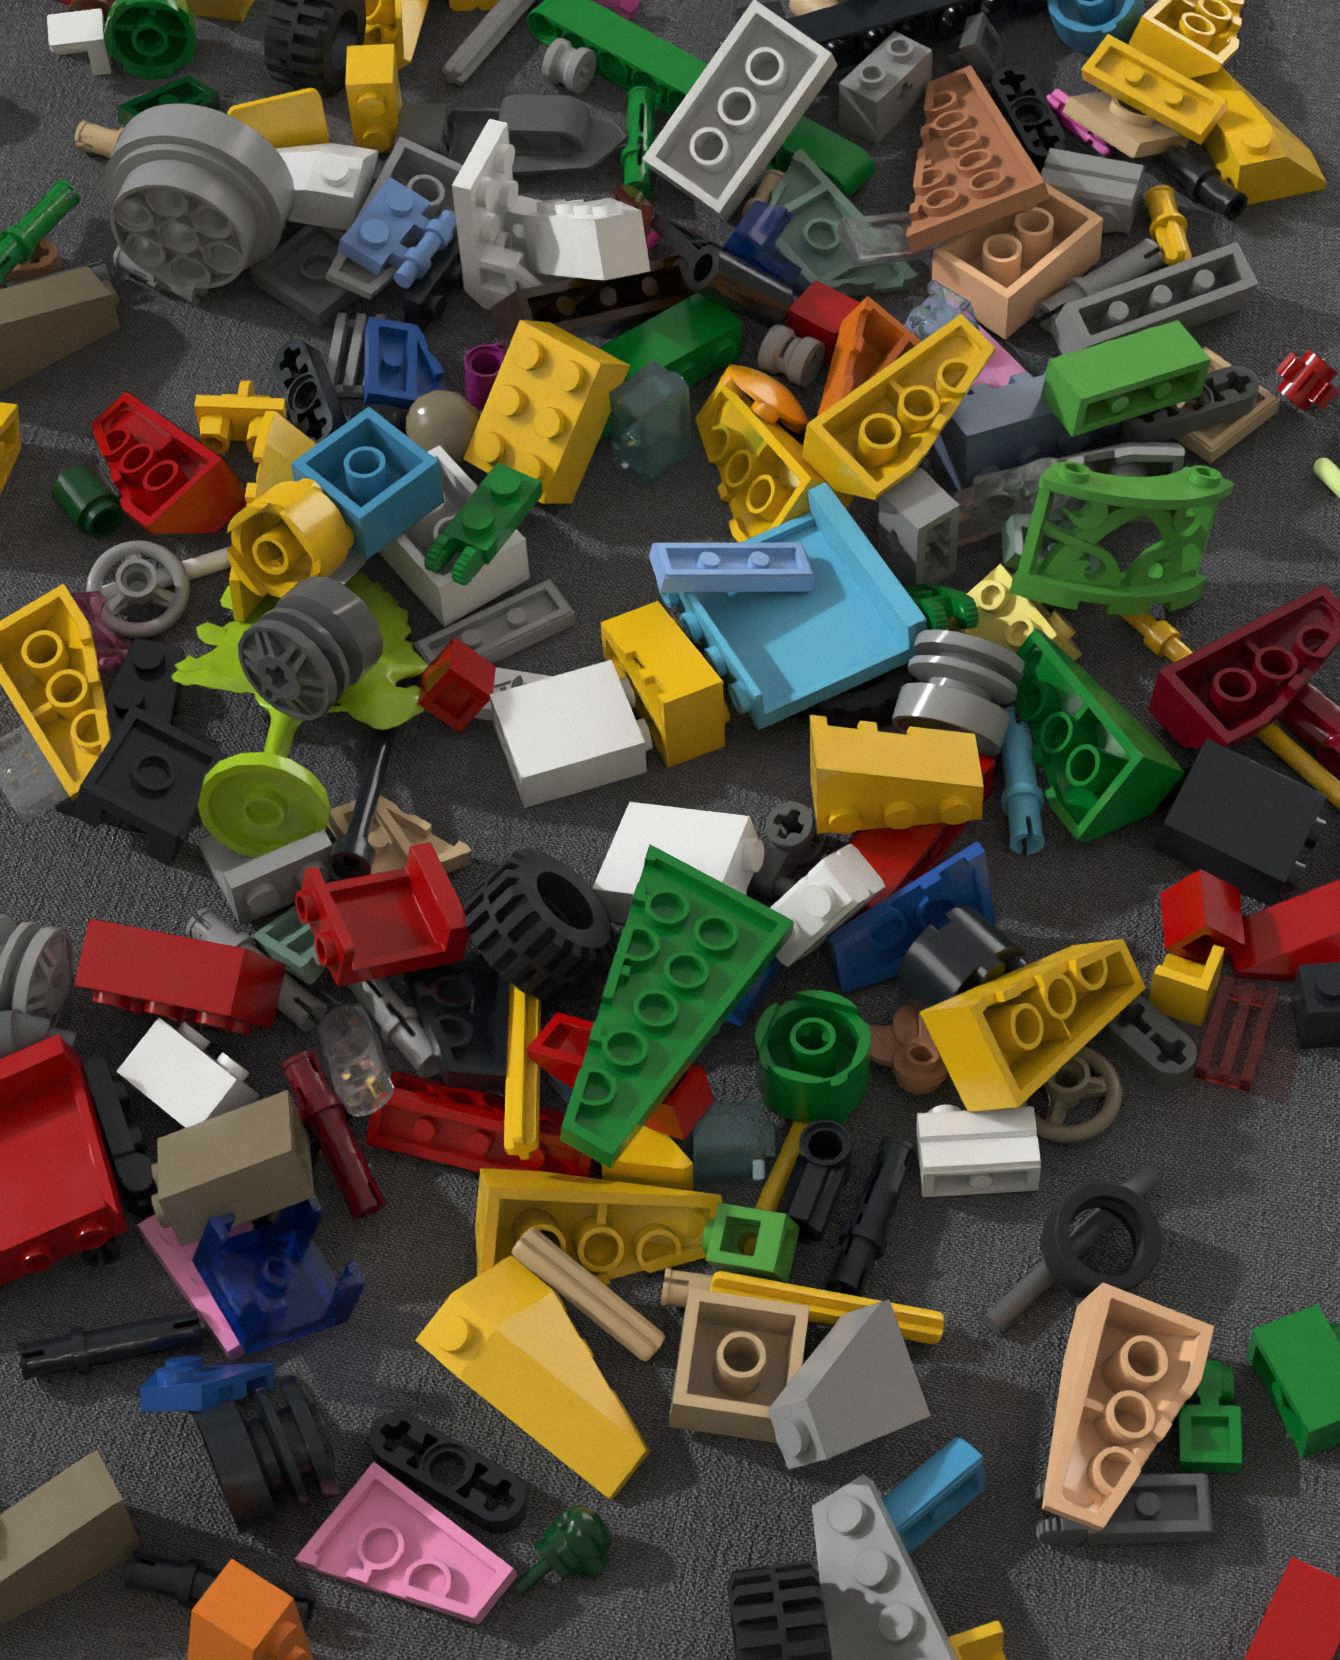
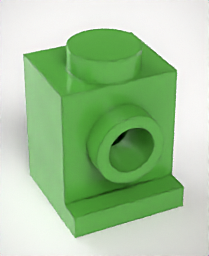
[702,1202,800,1283]

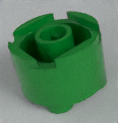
[755,990,871,1124]

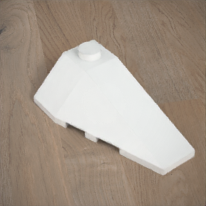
[275,143,378,231]

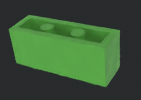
[1041,320,1211,437]

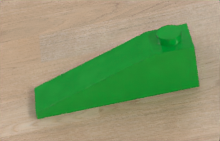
[1015,628,1185,843]

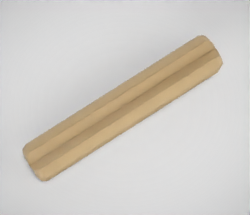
[512,1228,665,1361]

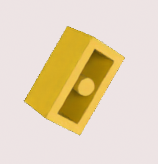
[345,44,402,154]

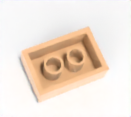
[931,183,1103,340]

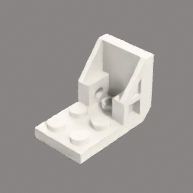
[452,119,575,310]

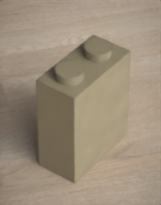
[151,1090,314,1247]

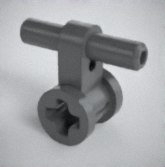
[749,801,827,900]

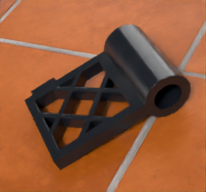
[649,213,793,328]

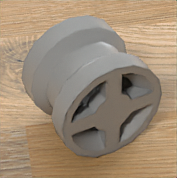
[541,38,597,94]

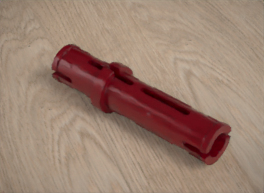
[281,1050,387,1220]

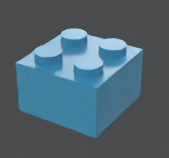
[291,407,444,560]

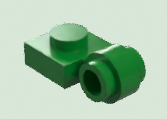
[1178,1360,1242,1473]

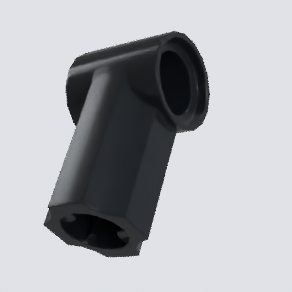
[776,1119,852,1244]

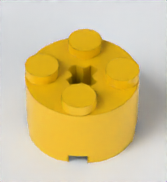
[227,478,355,598]

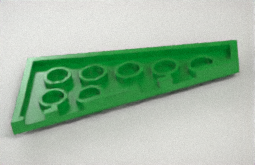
[560,844,794,1169]

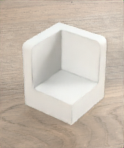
[47,8,111,76]

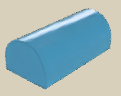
[882,1437,986,1555]

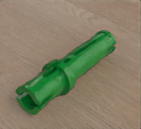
[620,86,657,204]
[0,180,81,283]

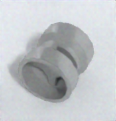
[758,324,825,388]

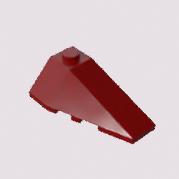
[90,392,247,534]

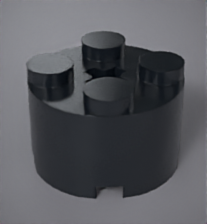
[897,905,1031,1011]

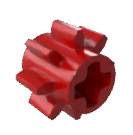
[1276,349,1339,412]

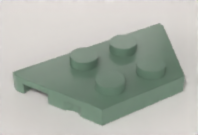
[753,149,918,297]

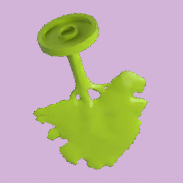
[171,570,428,859]

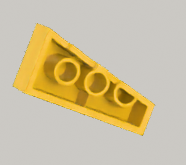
[919,939,1146,1112]

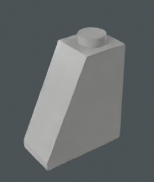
[767,1299,931,1470]

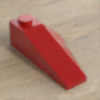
[1228,879,1340,981]

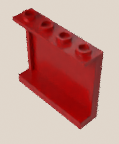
[0,1034,128,1288]

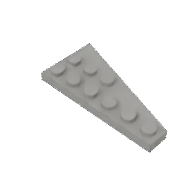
[812,1474,959,1660]

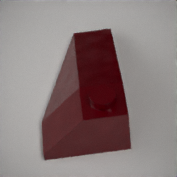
[1148,584,1340,749]

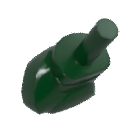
[512,1505,613,1596]

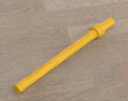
[1120,612,1340,810]

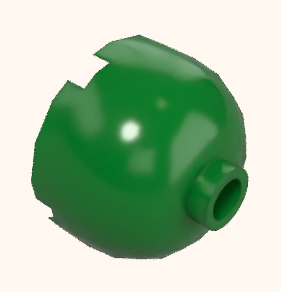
[104,0,197,80]

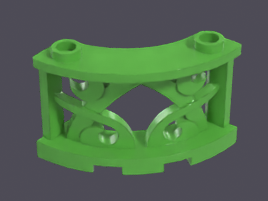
[1009,461,1234,615]

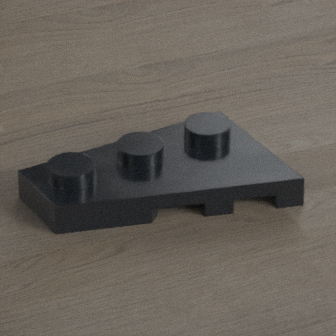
[402,952,510,1092]

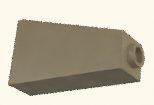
[0,266,120,392]
[0,1450,142,1626]

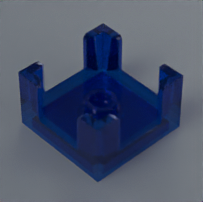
[192,1194,367,1354]

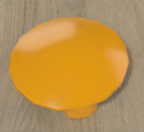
[719,364,810,434]

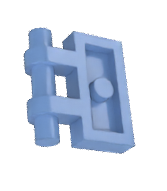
[337,177,456,288]

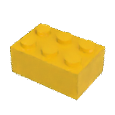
[463,320,630,504]

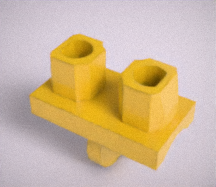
[194,380,287,454]

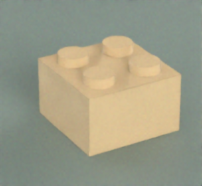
[668,1288,810,1443]

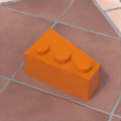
[817,296,922,416]
[187,1559,313,1660]

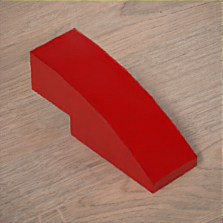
[526,1012,714,1140]

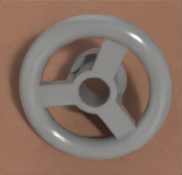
[86,541,190,638]

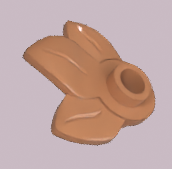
[868,1003,948,1095]

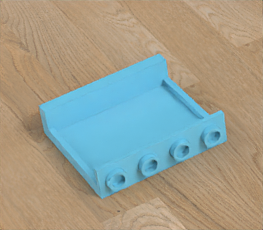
[657,482,927,730]

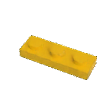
[1081,34,1227,145]

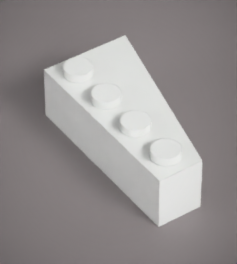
[521,198,650,280]

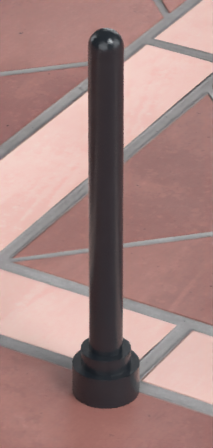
[327,727,398,881]

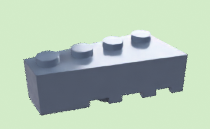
[931,369,1120,504]

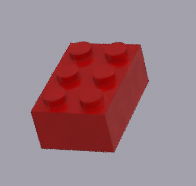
[74,918,286,1036]

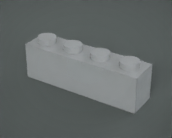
[1050,242,1259,354]

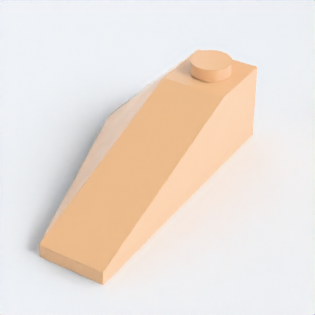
[1042,1283,1214,1531]

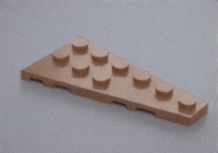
[906,65,1050,253]

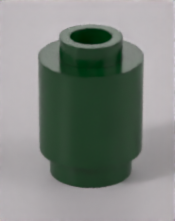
[52,465,123,538]

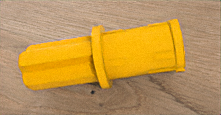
[1144,185,1192,266]

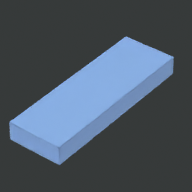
[649,542,815,592]

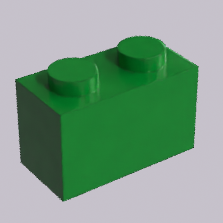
[1246,1304,1340,1459]

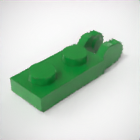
[424,462,542,586]
[904,582,979,630]

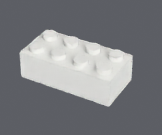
[642,0,838,223]

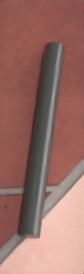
[983,1166,1158,1334]

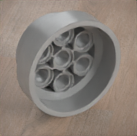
[104,104,295,289]

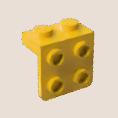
[227,88,330,148]

